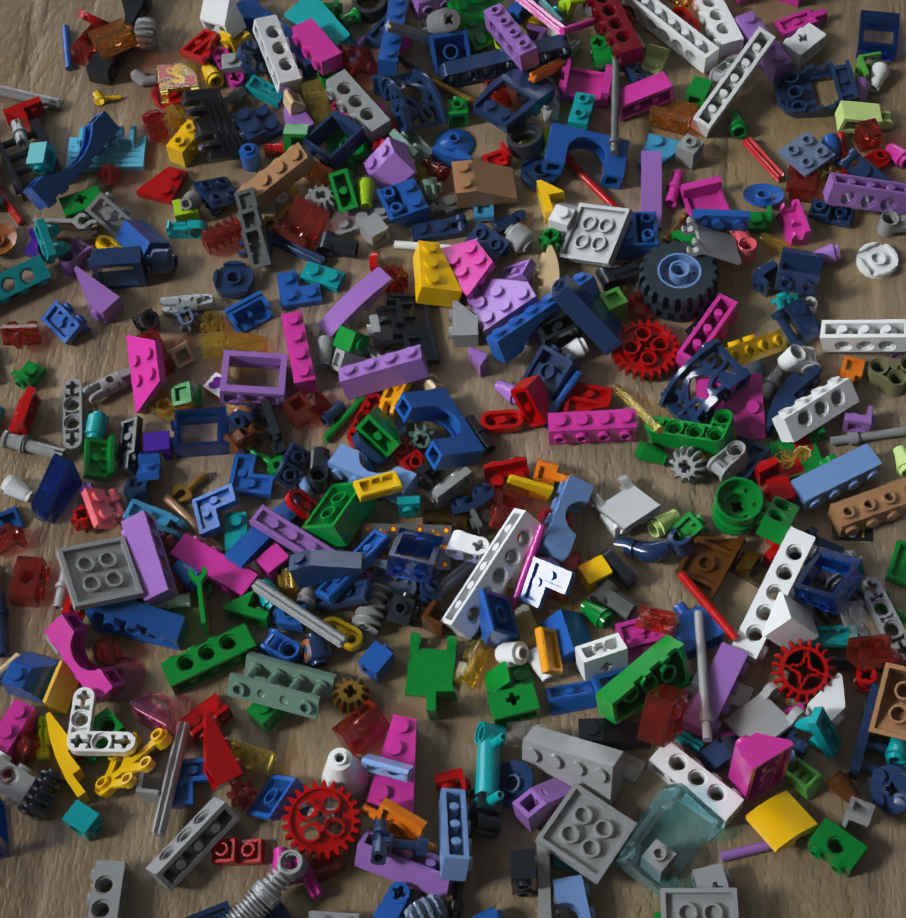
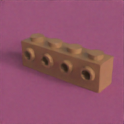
[236,142,318,210]
[827,478,906,537]

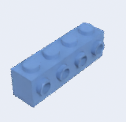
[791,443,882,512]
[437,788,473,881]

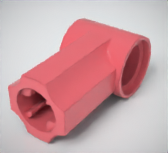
[728,230,757,264]

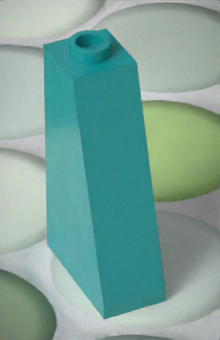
[284,0,356,55]

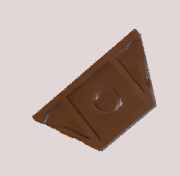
[675,536,746,607]

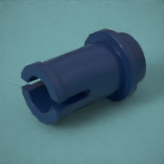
[319,400,347,427]

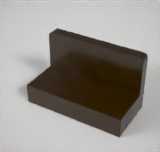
[422,509,469,533]

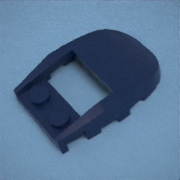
[774,60,859,118]
[473,68,555,134]

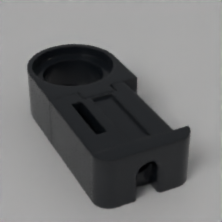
[598,548,637,591]

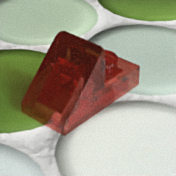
[483,76,512,108]

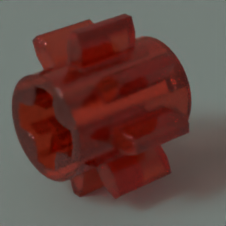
[97,164,122,185]
[92,637,122,665]
[226,778,258,810]

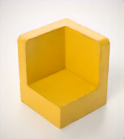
[578,554,612,594]

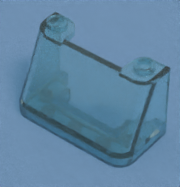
[612,782,725,897]

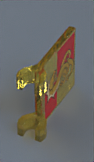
[156,61,199,104]

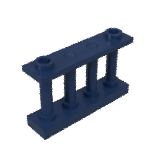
[848,683,888,780]

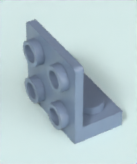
[778,131,836,177]

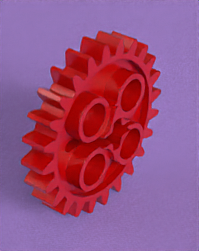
[611,319,680,382]
[281,780,362,862]

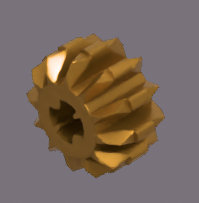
[331,675,371,717]

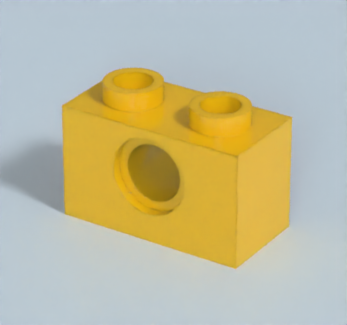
[166,119,208,168]

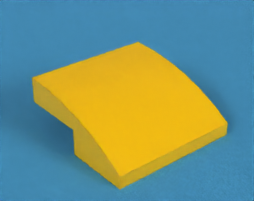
[745,790,818,853]

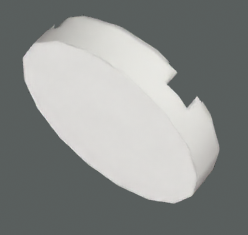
[856,242,899,279]

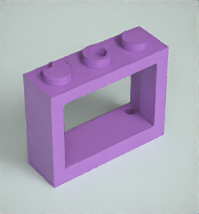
[219,350,288,407]

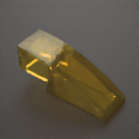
[301,78,333,127]
[200,332,267,360]

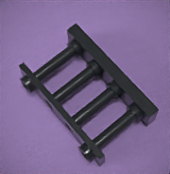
[0,118,63,201]

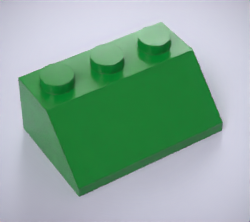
[301,482,378,547]

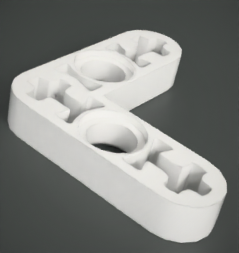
[67,687,138,756]

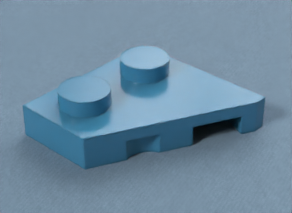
[637,133,680,169]

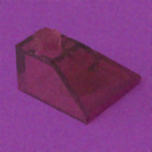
[129,691,176,741]

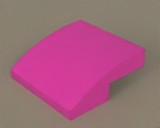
[614,613,667,666]

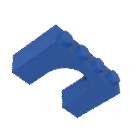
[541,122,630,190]
[395,388,485,471]

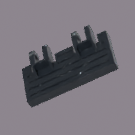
[180,87,242,163]
[376,293,441,365]

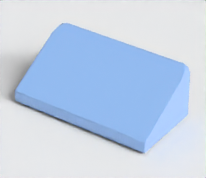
[361,754,414,783]

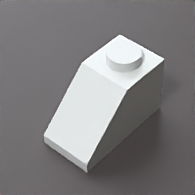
[548,202,578,239]
[805,672,846,728]

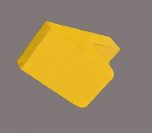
[537,180,565,224]

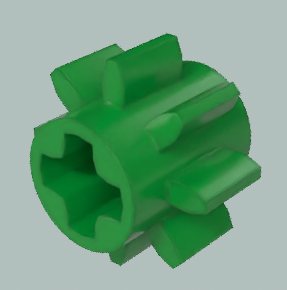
[538,228,563,252]

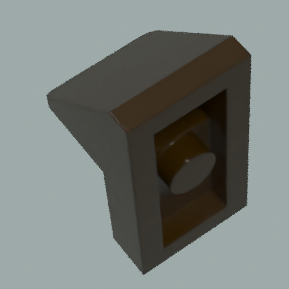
[730,552,780,588]

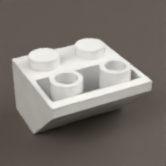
[200,0,246,39]

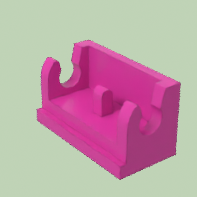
[777,199,811,248]

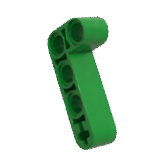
[644,409,737,455]

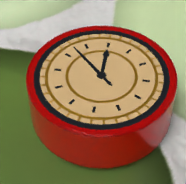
[369,252,382,272]

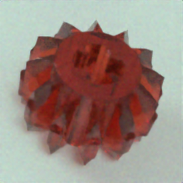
[141,109,169,144]
[381,262,408,295]

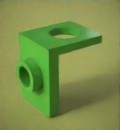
[855,51,882,79]

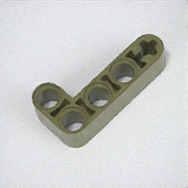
[866,354,906,397]

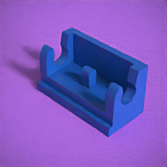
[224,290,274,337]

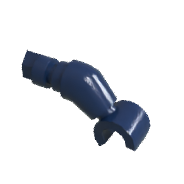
[614,527,695,563]

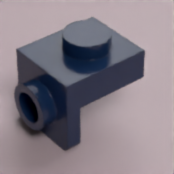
[752,260,778,297]

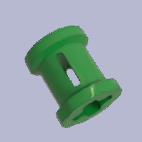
[337,7,362,30]

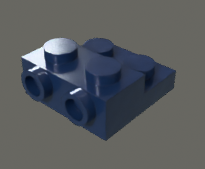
[231,104,284,147]
[521,343,581,400]

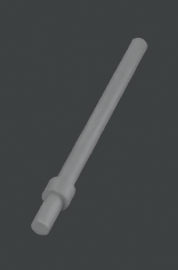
[830,427,906,445]
[694,610,714,742]

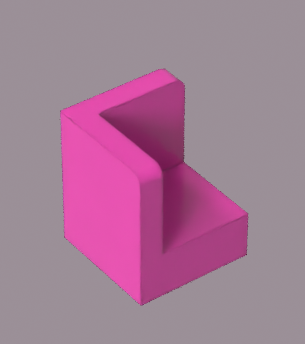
[255,543,289,583]

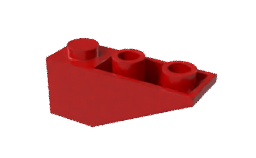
[203,711,243,792]

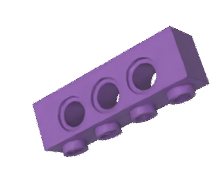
[483,3,539,72]
[823,172,906,214]

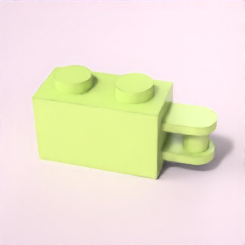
[835,100,894,135]

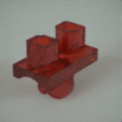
[0,321,42,349]
[634,605,680,636]

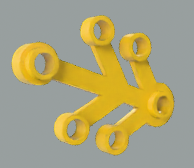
[94,728,173,798]

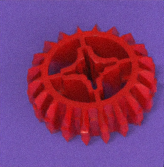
[771,639,836,703]

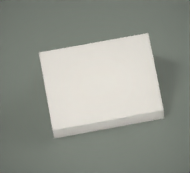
[762,592,819,650]

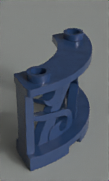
[371,68,449,132]
[659,339,751,425]

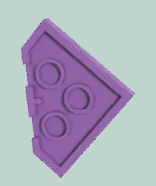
[462,278,539,335]

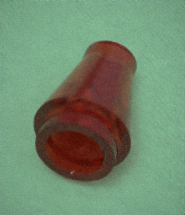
[421,158,450,182]
[12,732,41,766]

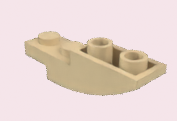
[533,245,559,323]

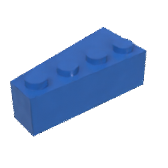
[85,600,189,651]

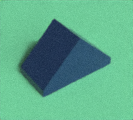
[123,477,152,505]
[697,736,739,773]

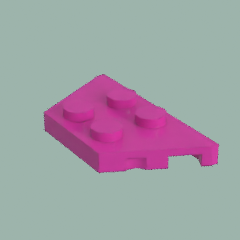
[441,239,496,301]
[126,335,167,414]

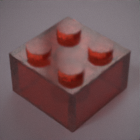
[637,683,690,748]

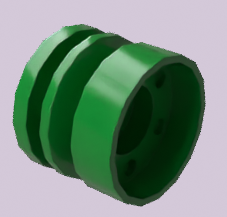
[712,477,763,536]

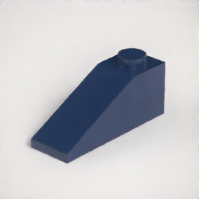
[289,549,364,589]

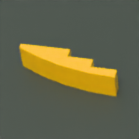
[46,712,90,804]

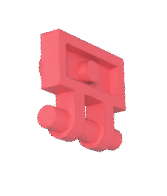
[81,488,126,530]

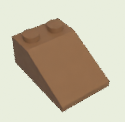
[452,160,518,209]
[868,662,906,741]

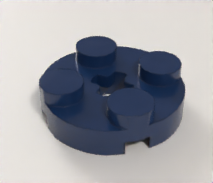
[236,39,269,77]
[521,154,560,192]
[213,261,255,299]
[870,763,906,814]

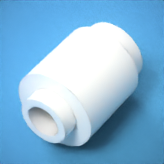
[495,641,529,665]

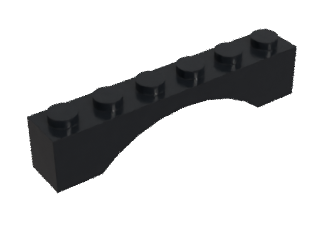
[86,0,153,86]

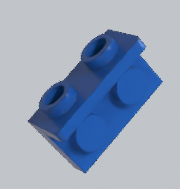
[41,300,91,346]

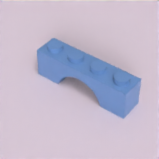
[328,444,419,504]
[538,474,594,563]

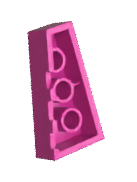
[366,714,418,814]

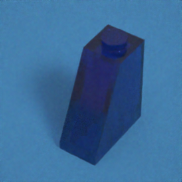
[31,453,83,524]

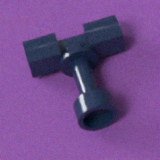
[370,819,428,865]

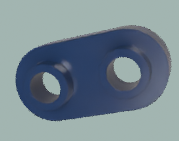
[352,431,391,466]

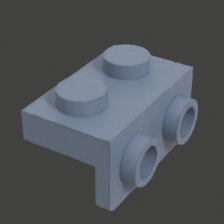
[371,558,420,594]

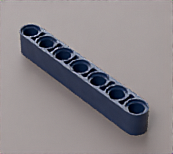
[439,34,572,87]

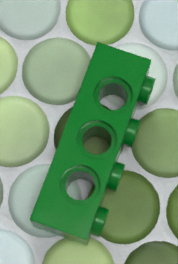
[160,623,258,696]

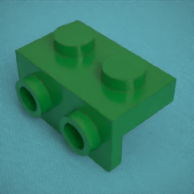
[83,435,118,482]

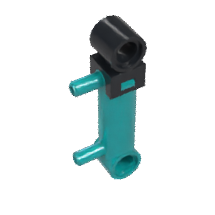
[469,721,508,839]

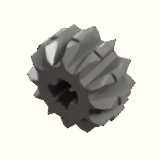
[134,17,157,50]
[305,183,338,218]
[669,446,707,483]

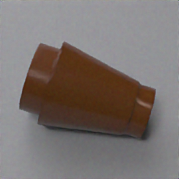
[826,769,862,803]

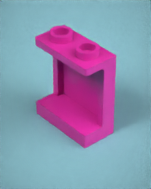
[558,59,612,107]
[680,176,730,230]

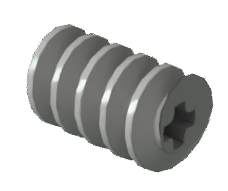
[426,7,460,34]
[352,583,394,635]

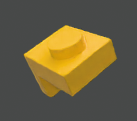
[219,30,252,52]

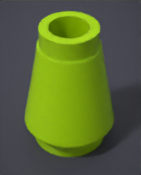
[356,177,376,209]

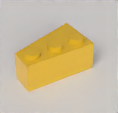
[413,240,462,308]

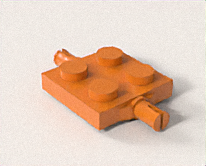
[361,797,437,853]

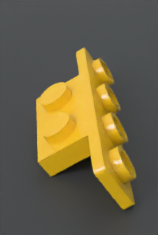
[723,329,787,371]

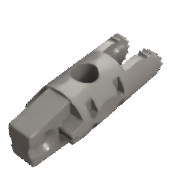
[543,77,561,125]
[159,293,214,315]
[82,367,131,404]

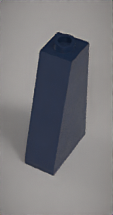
[552,275,623,355]

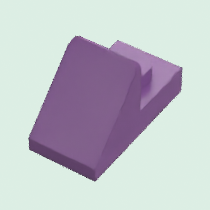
[498,259,536,285]

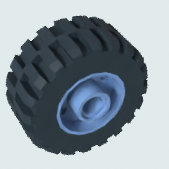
[638,241,719,322]

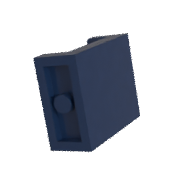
[774,247,824,296]

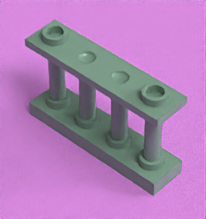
[227,651,337,719]

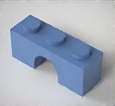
[552,874,596,918]

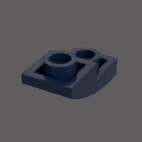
[808,199,855,228]
[273,442,311,490]
[451,483,495,515]

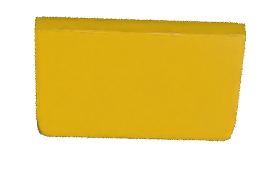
[505,474,554,501]
[42,661,79,714]

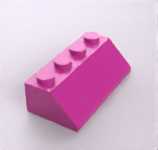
[727,733,794,805]

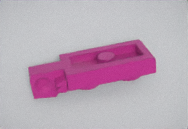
[774,8,828,39]

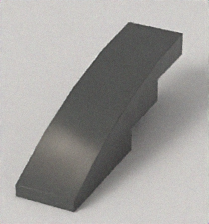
[234,187,272,270]

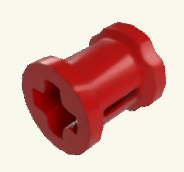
[852,665,877,693]

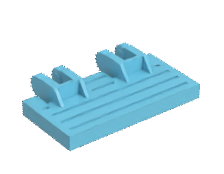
[65,126,148,173]

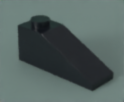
[578,718,651,751]

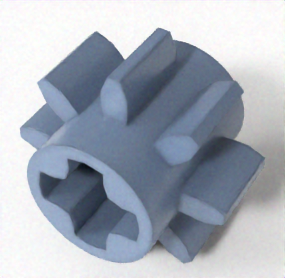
[173,306,198,333]

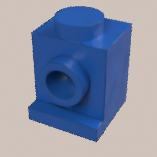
[273,604,309,634]

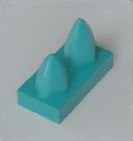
[34,218,72,265]
[794,706,842,759]

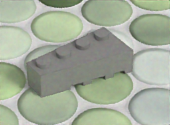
[522,725,624,806]

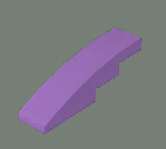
[641,151,662,230]
[317,266,394,339]

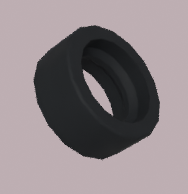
[352,0,388,23]
[506,123,546,159]

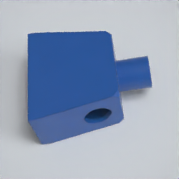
[671,602,725,660]

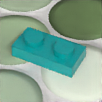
[299,261,346,293]
[224,511,248,553]

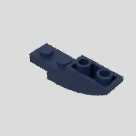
[765,364,822,438]

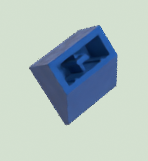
[376,178,430,228]
[616,211,659,260]

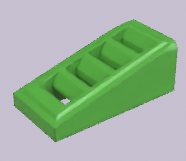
[784,755,824,800]

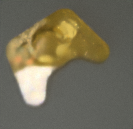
[149,388,191,425]

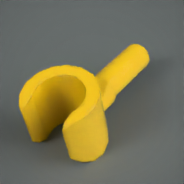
[93,91,121,106]

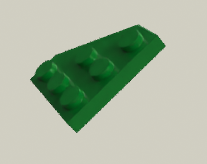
[447,0,503,54]

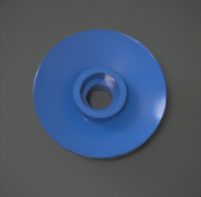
[435,128,474,154]
[743,184,784,208]

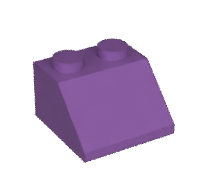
[364,137,418,189]

